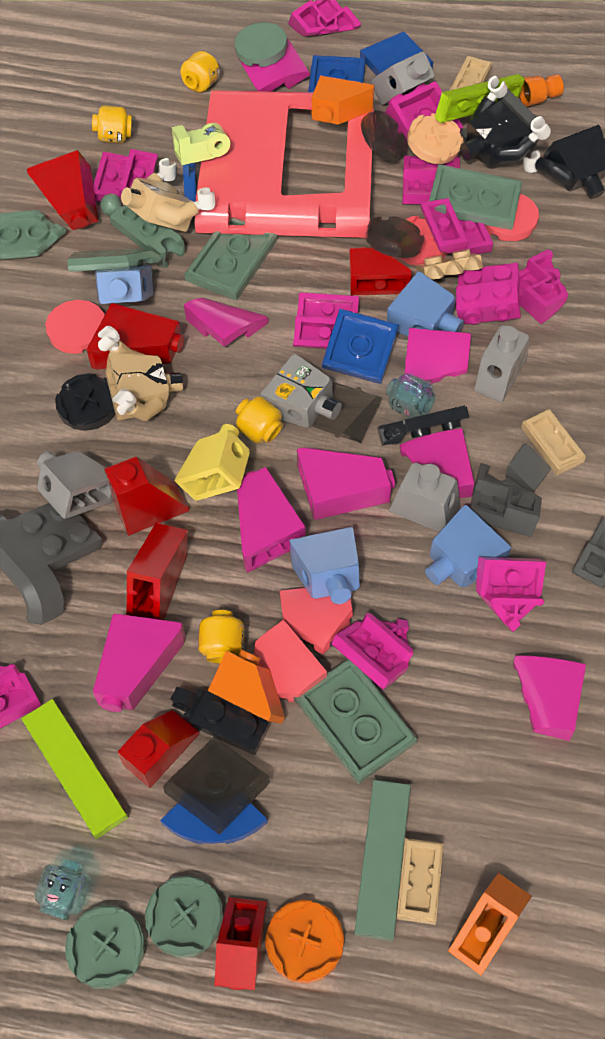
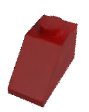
[349,247,411,296]
[117,710,199,788]
[214,897,267,990]

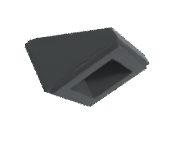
[506,444,551,493]

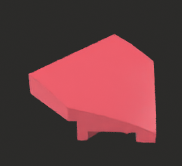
[279,588,353,654]
[254,620,327,702]

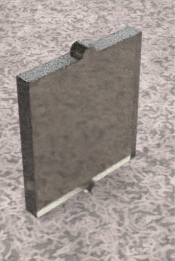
[313,382,382,443]

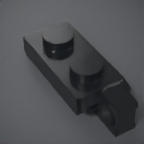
[377,405,469,446]
[170,687,271,755]

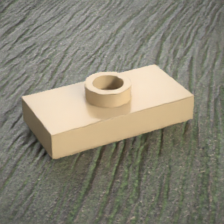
[450,56,492,90]
[521,409,586,475]
[396,838,443,925]

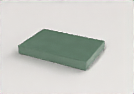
[429,164,522,230]
[184,218,278,301]
[294,659,417,785]

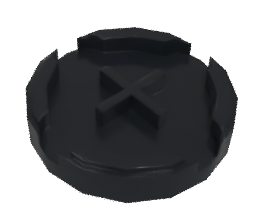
[55,373,116,431]

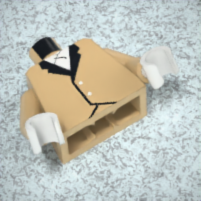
[121,158,216,232]
[98,326,183,422]

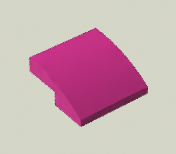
[238,38,310,91]
[93,149,158,201]
[402,156,460,204]
[420,198,493,254]
[293,292,359,349]

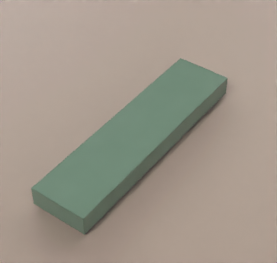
[354,780,410,941]

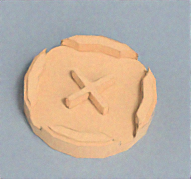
[407,113,463,164]

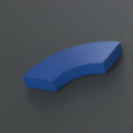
[183,162,197,202]
[160,793,268,844]

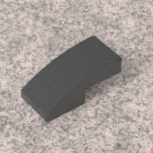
[572,518,605,589]

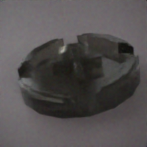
[361,110,408,163]
[365,216,425,258]

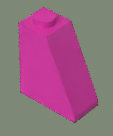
[297,448,395,520]
[237,467,306,573]
[93,613,186,712]

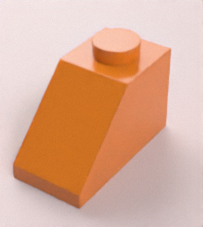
[311,75,375,125]
[208,649,285,724]
[448,873,532,976]

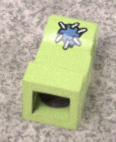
[172,123,231,165]

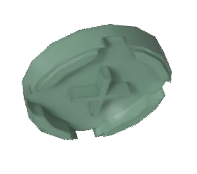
[235,22,288,67]
[145,875,223,958]
[65,906,145,989]

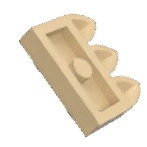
[416,249,483,279]

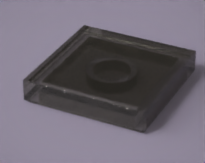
[163,737,270,835]

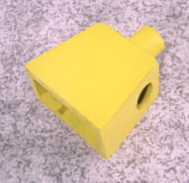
[174,424,250,501]

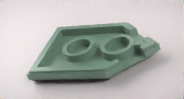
[0,210,67,259]
[68,249,161,272]

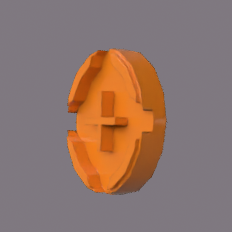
[265,899,344,984]

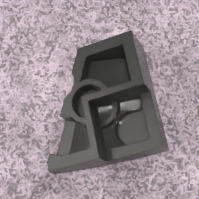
[469,463,542,537]

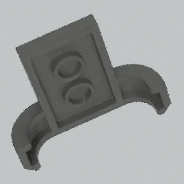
[0,503,103,625]

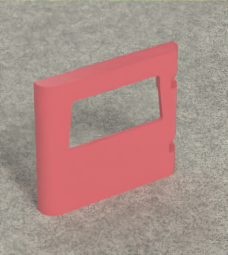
[195,90,374,238]

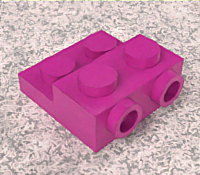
[385,81,464,139]
[456,263,521,325]

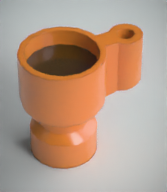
[519,74,564,107]

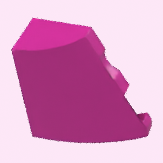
[288,0,361,36]
[519,249,568,324]
[184,298,268,347]
[403,328,471,391]
[400,428,474,498]
[513,656,586,741]

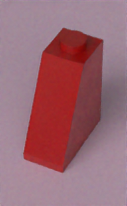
[27,150,98,230]
[86,303,184,370]
[104,456,189,536]
[126,523,188,620]

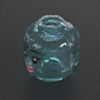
[386,373,435,418]
[34,858,92,920]

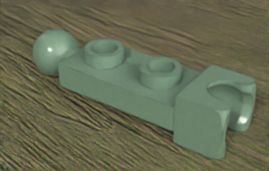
[100,193,185,268]

